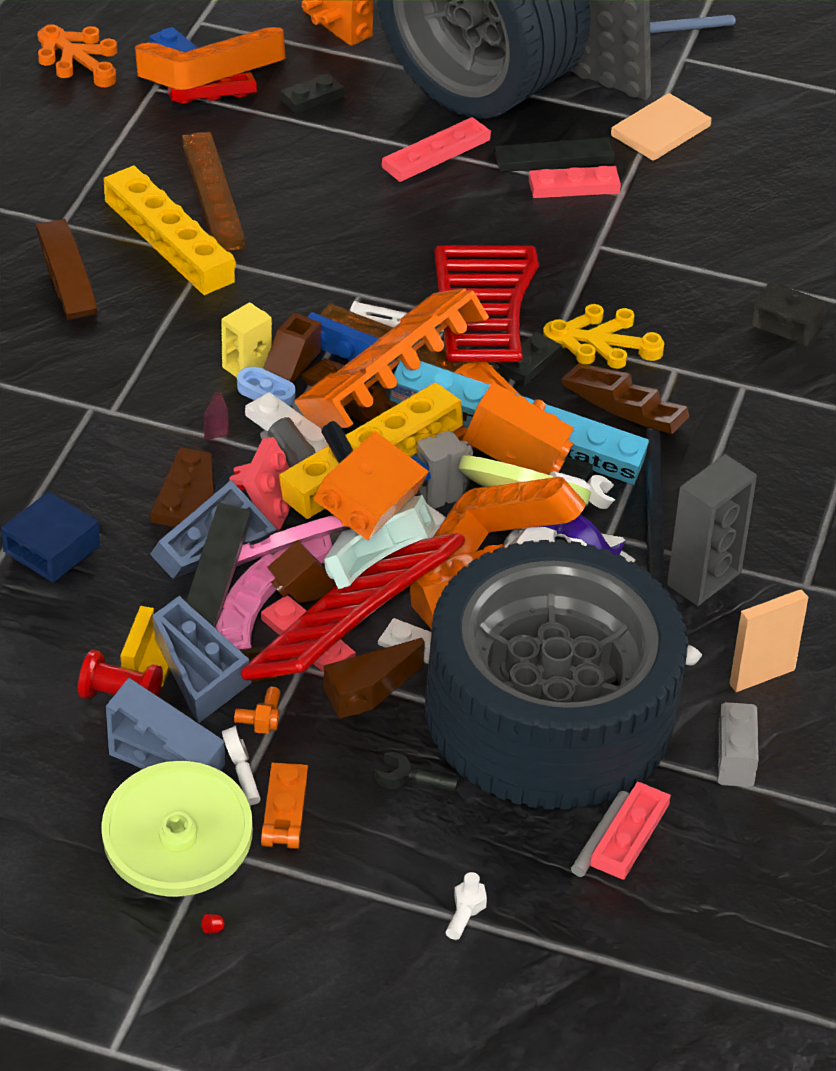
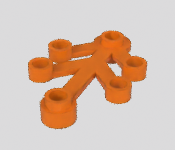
[38,25,117,87]

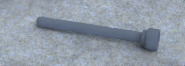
[650,15,736,33]

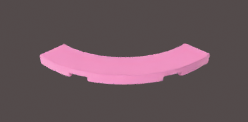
[236,515,351,567]
[215,534,333,651]

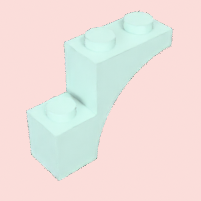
[324,495,435,589]

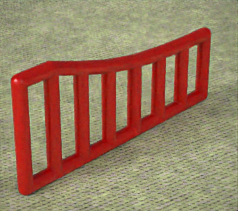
[434,245,539,362]
[241,533,465,681]

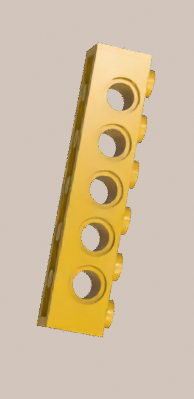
[104,165,236,295]
[279,382,463,519]

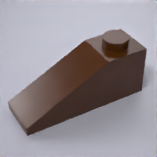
[323,638,425,719]

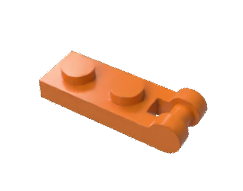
[261,762,308,849]

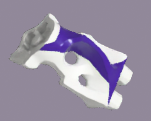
[504,514,635,562]

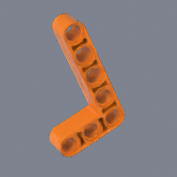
[135,27,286,90]
[432,477,585,560]

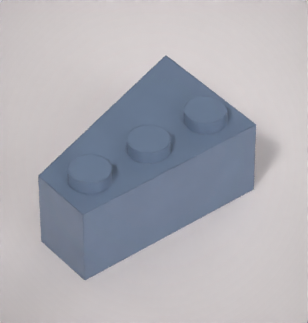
[150,480,277,579]
[152,596,251,724]
[106,678,225,771]

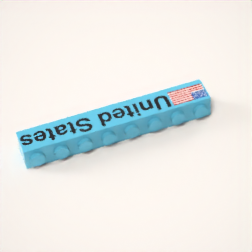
[390,360,649,485]

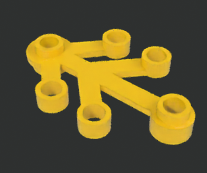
[543,304,664,369]

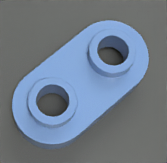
[237,367,295,407]

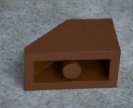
[267,540,336,603]

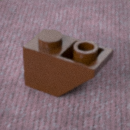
[263,312,321,383]

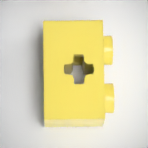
[221,302,272,377]

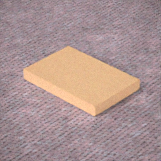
[611,93,711,161]
[730,589,808,692]

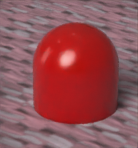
[202,914,225,933]

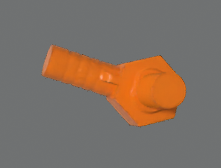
[234,687,280,734]

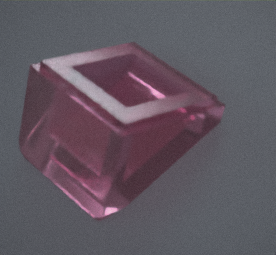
[204,391,229,440]

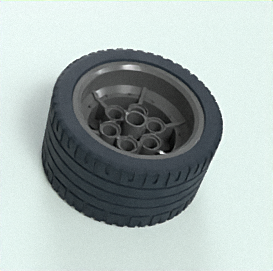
[376,0,591,119]
[425,540,688,809]

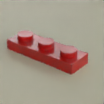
[167,72,257,103]

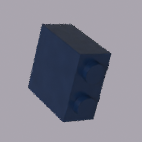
[1,491,100,583]

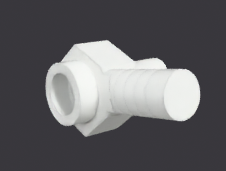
[446,872,487,940]

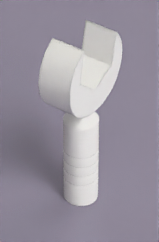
[549,471,616,509]
[222,726,261,805]

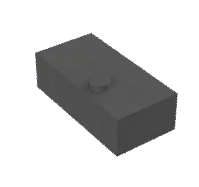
[667,454,757,606]

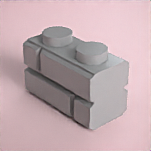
[417,430,469,509]
[717,702,758,787]

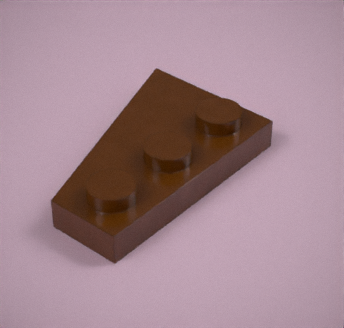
[150,447,213,527]

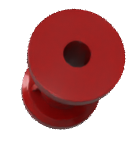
[78,649,163,699]

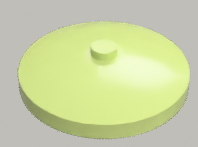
[458,456,591,506]
[102,761,253,897]

